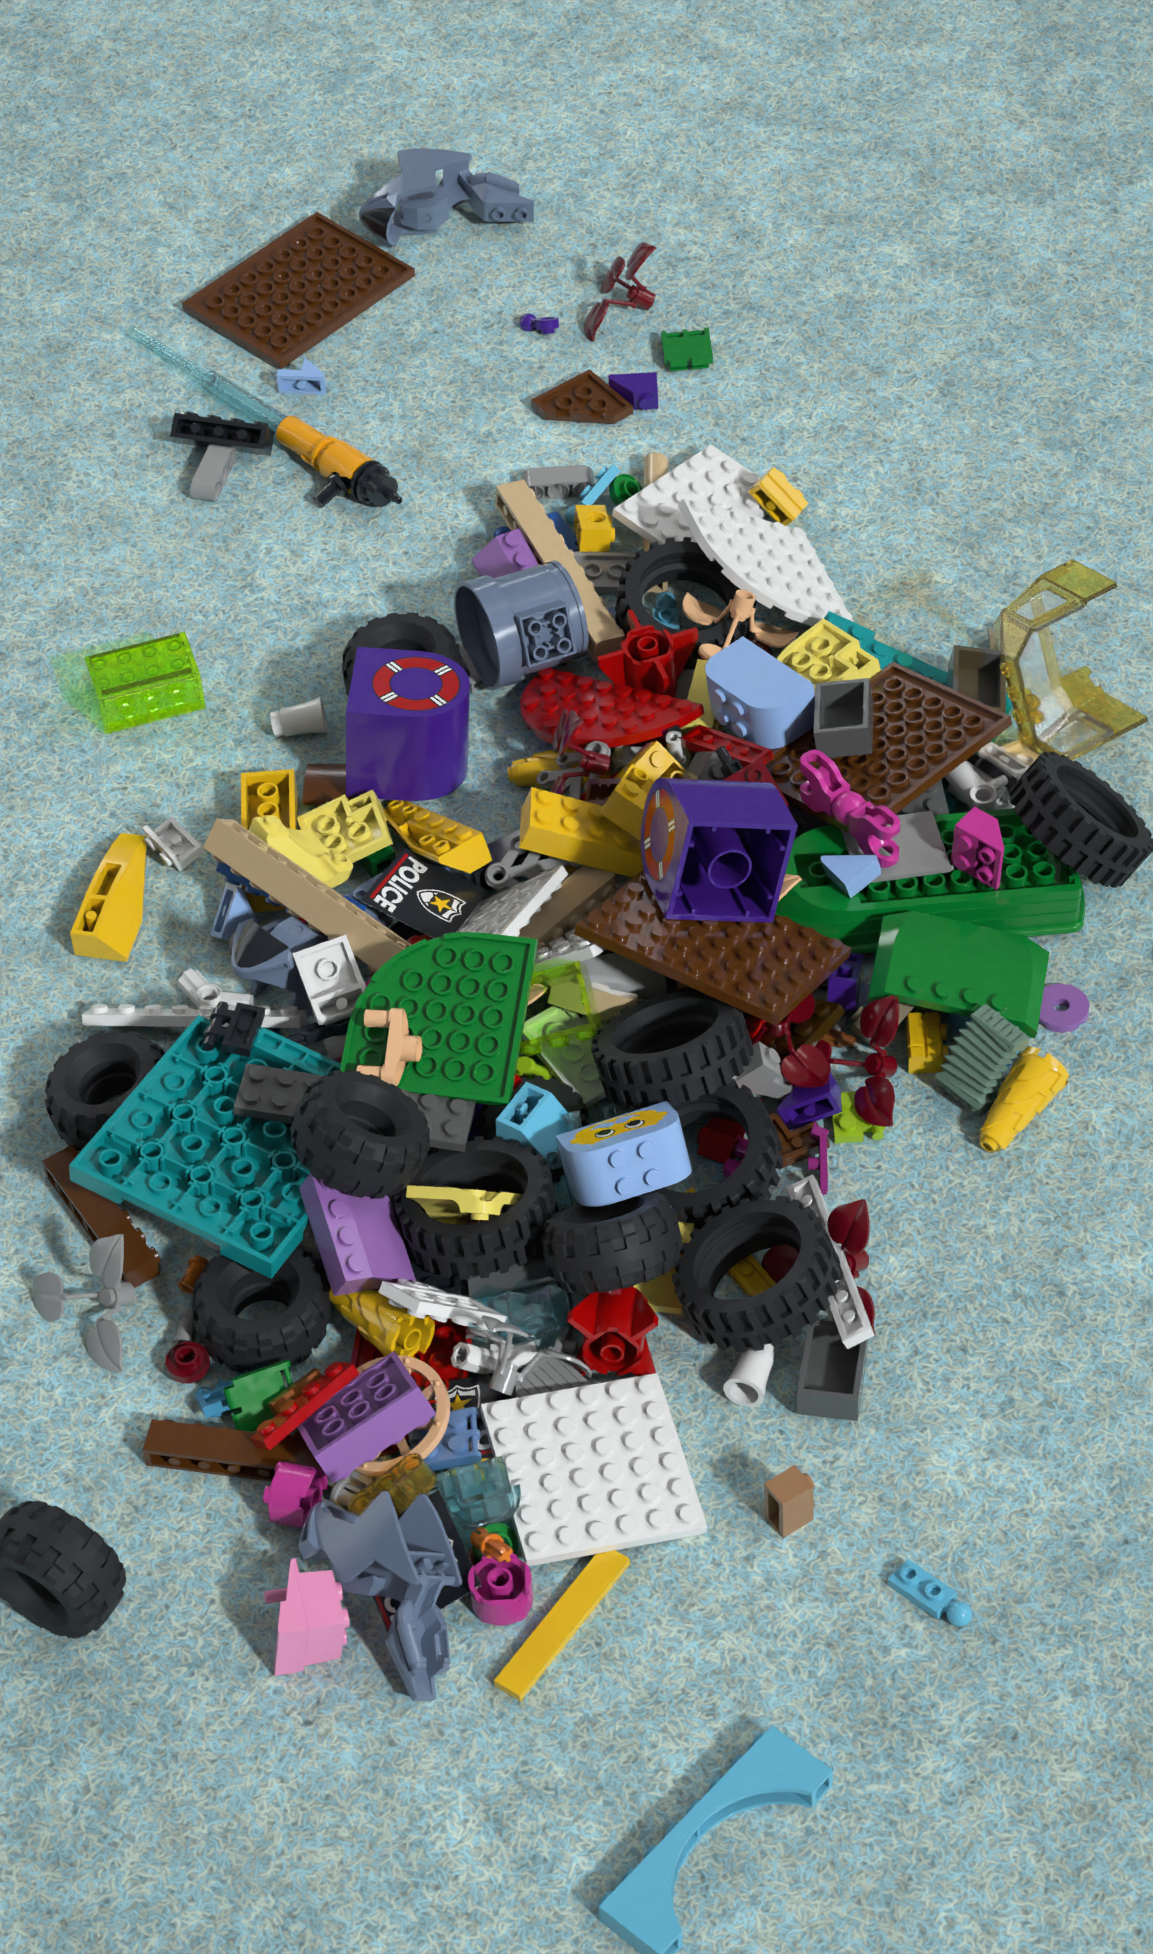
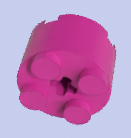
[263,1461,328,1529]
[468,1553,534,1626]

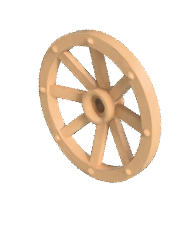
[354,1355,450,1476]

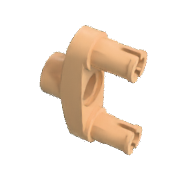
[356,1008,422,1086]

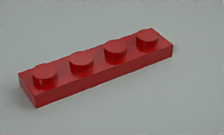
[680,724,774,768]
[250,1362,360,1451]

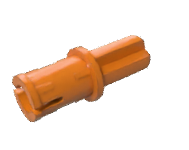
[470,1527,513,1563]

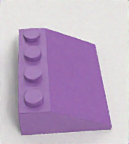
[299,1173,416,1296]
[297,1351,436,1484]

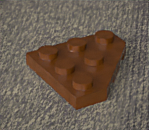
[531,369,633,424]

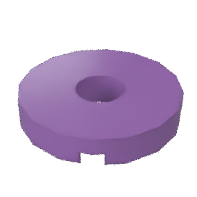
[1039,983,1090,1033]

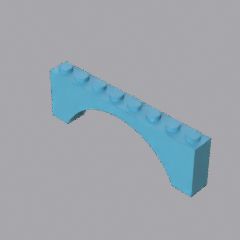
[599,1725,833,1954]

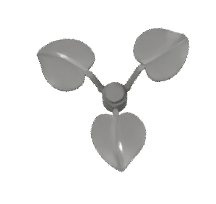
[32,1234,135,1372]
[466,1315,592,1396]

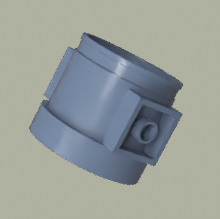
[454,560,588,691]

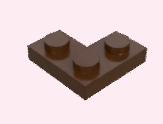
[769,1112,830,1170]

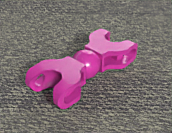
[800,750,900,868]

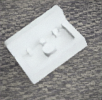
[142,816,205,871]

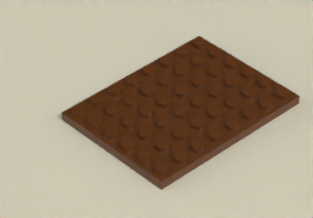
[182,212,415,369]
[765,662,1012,835]
[574,869,851,1026]

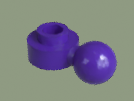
[519,313,559,334]

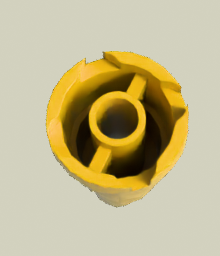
[507,744,613,788]
[979,1046,1070,1153]
[329,1287,435,1360]

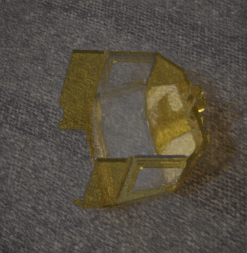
[994,559,1148,761]

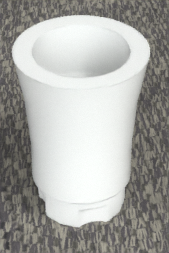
[270,697,328,737]
[723,1344,775,1408]

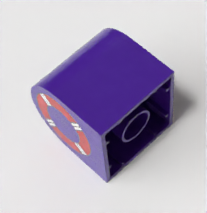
[346,647,470,801]
[641,778,798,923]

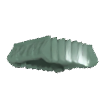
[935,1004,1030,1117]

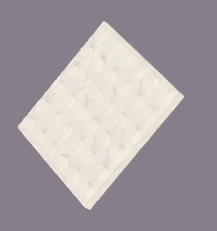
[480,1373,708,1566]

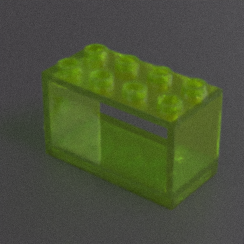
[84,632,206,734]
[519,961,602,1056]

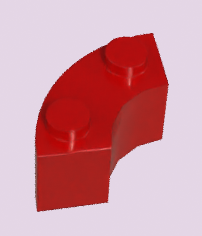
[696,1099,762,1164]

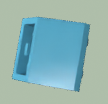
[496,1082,577,1165]

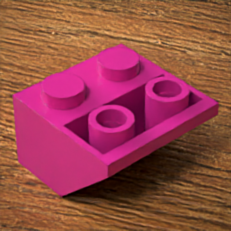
[951,807,1004,889]

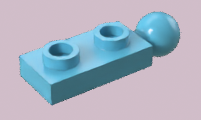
[565,464,621,525]
[653,591,679,630]
[888,1559,972,1627]

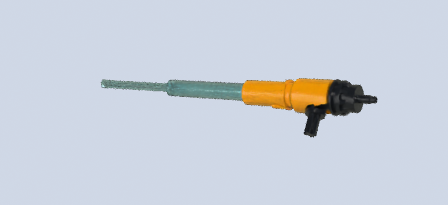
[128,326,402,508]

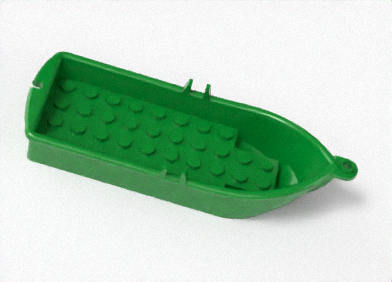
[775,808,1085,954]

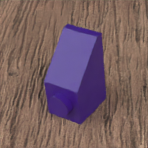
[608,372,659,410]
[827,953,864,1012]
[777,1070,842,1130]

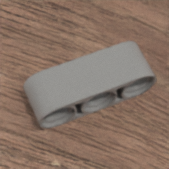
[190,444,236,502]
[521,465,594,500]

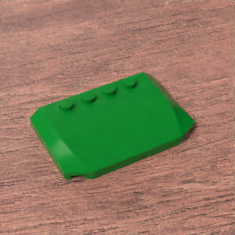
[867,911,1050,1039]

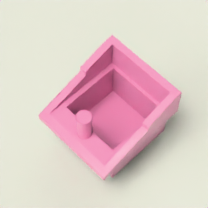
[264,1558,349,1676]

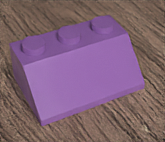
[472,529,538,578]

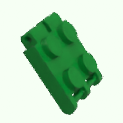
[661,327,713,371]
[223,1359,293,1432]

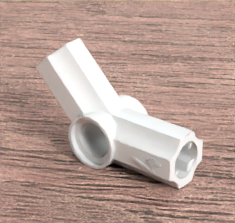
[178,968,254,1009]
[451,1339,537,1375]

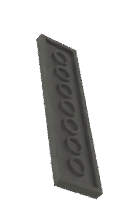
[234,1063,475,1152]

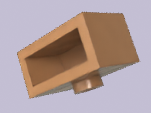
[764,1465,815,1538]

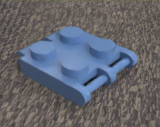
[408,1407,482,1473]

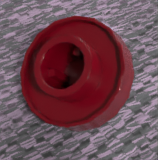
[165,1342,210,1384]

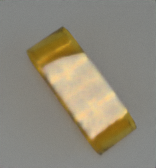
[348,1453,437,1516]

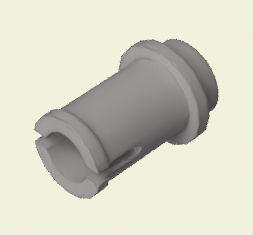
[173,1309,196,1345]

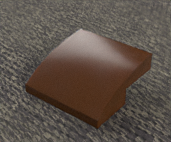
[302,764,356,805]

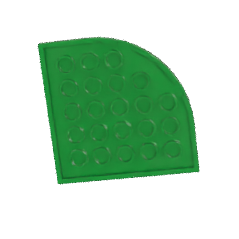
[340,932,538,1106]

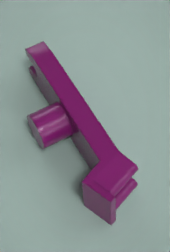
[807,1122,829,1195]

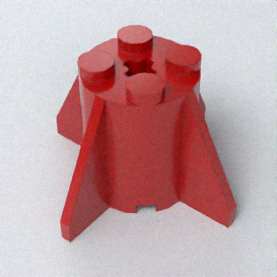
[597,609,699,698]
[567,1286,659,1377]

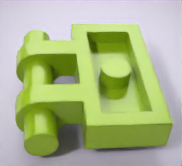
[832,1091,886,1143]

